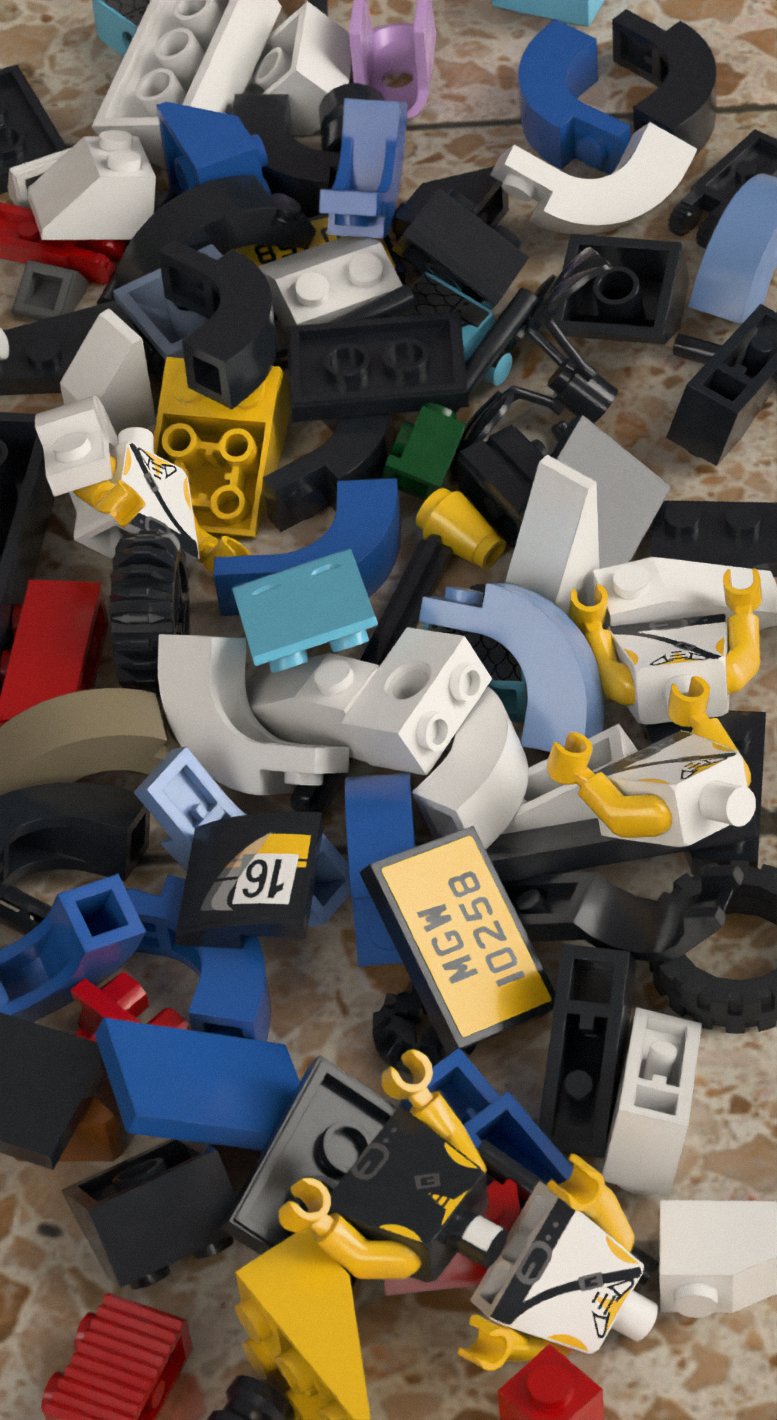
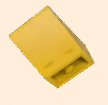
[154,357,290,539]
[235,1228,371,1420]

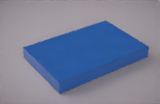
[95,1018,300,1151]

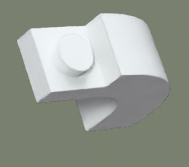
[490,122,697,235]
[35,395,118,512]
[158,634,349,795]
[412,686,529,850]

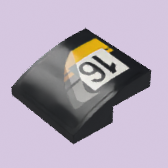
[175,812,324,949]

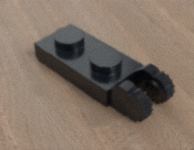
[667,129,777,249]

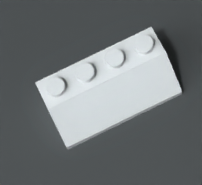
[91,0,282,169]

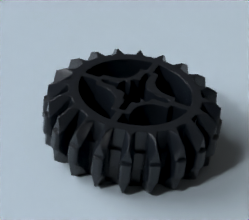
[109,530,191,697]

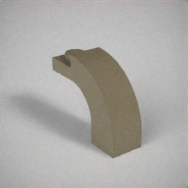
[0,688,181,795]

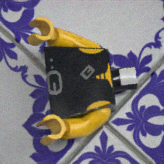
[279,1050,508,1283]

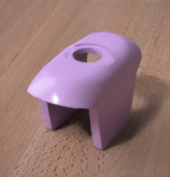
[349,0,437,121]

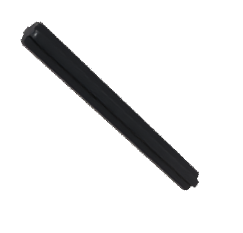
[290,534,453,816]

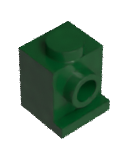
[381,403,467,500]

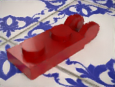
[0,202,128,285]

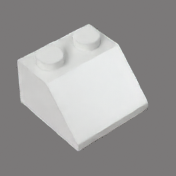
[243,1,353,135]
[28,130,156,240]
[259,236,403,337]

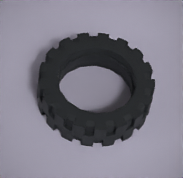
[649,860,777,1034]

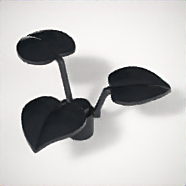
[450,247,618,483]

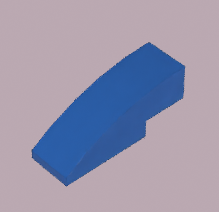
[399,1048,574,1213]

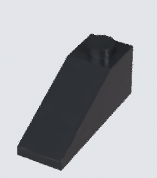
[666,304,777,466]
[538,944,637,1158]

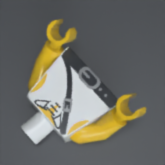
[73,427,251,573]
[568,568,762,725]
[547,676,756,847]
[457,1153,658,1371]

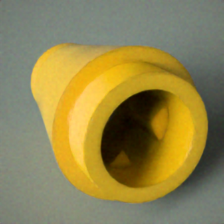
[415,487,506,570]

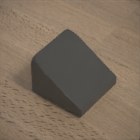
[11,260,89,321]

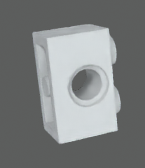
[341,627,492,776]

